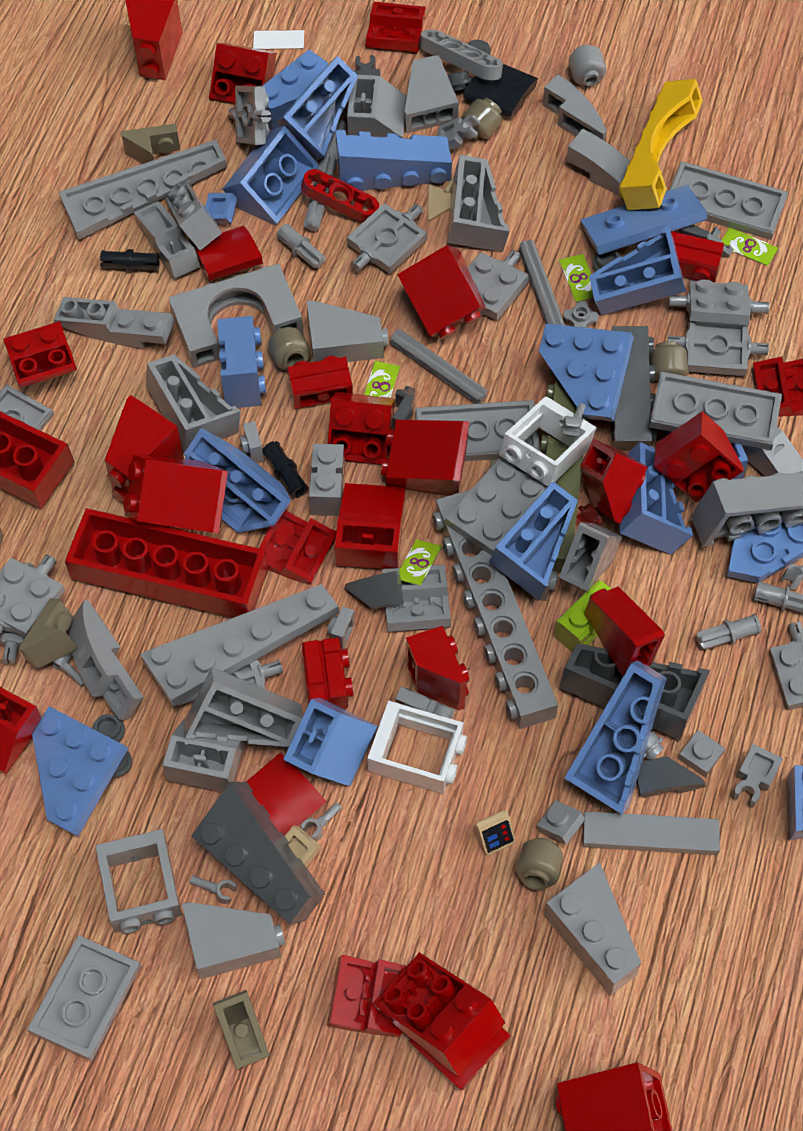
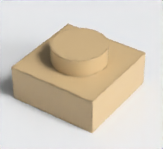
[285,826,322,867]

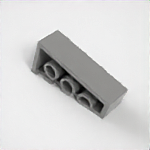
[691,471,803,547]

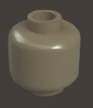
[462,98,502,140]
[268,327,310,371]
[649,341,689,382]
[516,838,564,890]

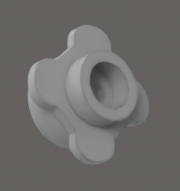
[563,301,599,328]

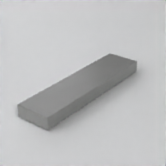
[583,811,720,855]

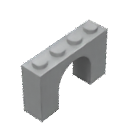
[168,264,303,368]

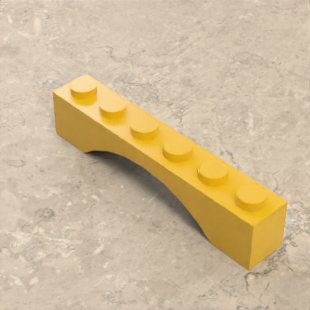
[619,78,703,210]

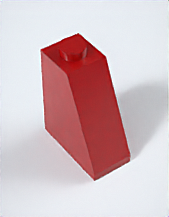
[584,586,665,677]

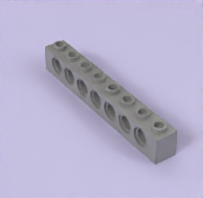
[432,490,558,729]

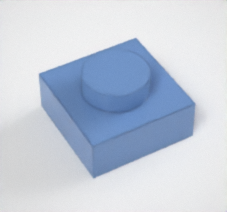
[205,193,237,224]

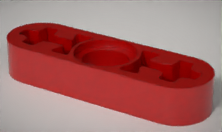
[301,169,379,223]

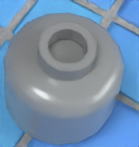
[568,45,606,86]

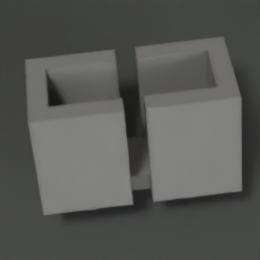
[309,444,345,516]

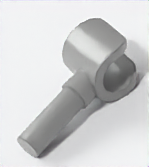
[562,403,586,436]
[781,564,803,590]
[52,653,85,687]
[301,803,342,841]
[190,875,236,904]

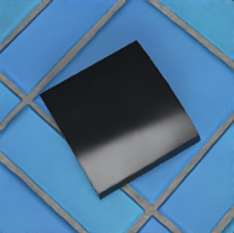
[463,64,538,117]

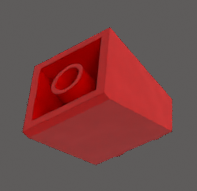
[125,0,182,80]
[397,245,486,339]
[104,395,184,503]
[381,419,470,496]
[123,454,228,533]
[555,1062,673,1131]

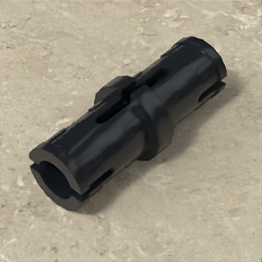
[100,249,160,272]
[262,441,309,499]

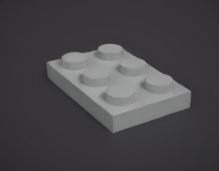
[445,457,548,556]
[27,935,141,1062]

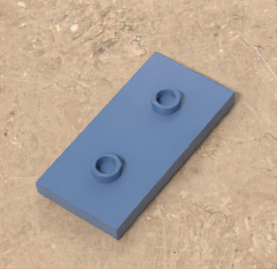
[581,185,708,255]

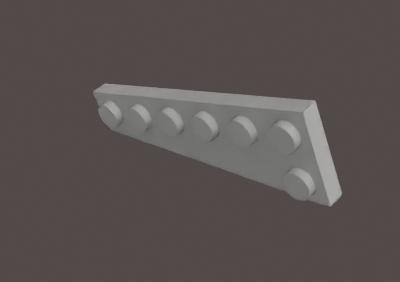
[59,140,227,239]
[140,584,339,706]

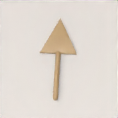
[428,153,472,222]

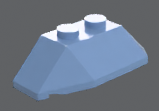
[184,428,291,533]

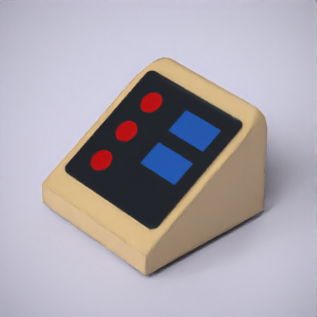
[475,810,515,856]

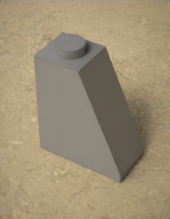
[404,55,459,133]
[307,300,389,362]
[559,522,623,592]
[182,902,285,979]

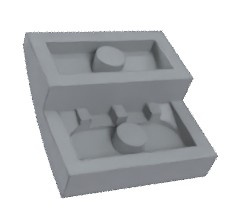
[382,564,451,632]

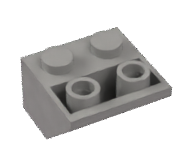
[347,75,407,138]
[162,719,246,792]

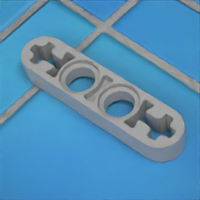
[420,30,503,80]

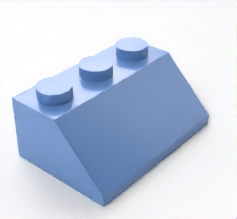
[222,125,319,225]

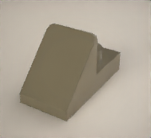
[121,124,180,164]
[18,598,77,668]
[213,990,270,1069]

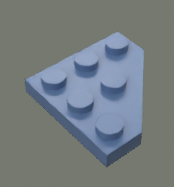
[539,324,634,422]
[727,523,803,583]
[32,706,129,836]

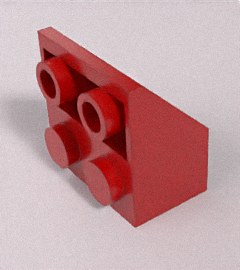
[209,43,277,103]
[3,321,77,388]
[328,392,395,464]
[654,411,744,503]
[580,439,648,524]
[406,625,470,711]
[0,687,42,775]

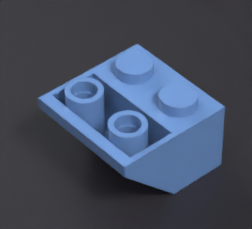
[283,698,378,786]

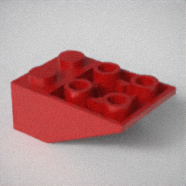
[335,483,406,569]
[373,952,505,1077]

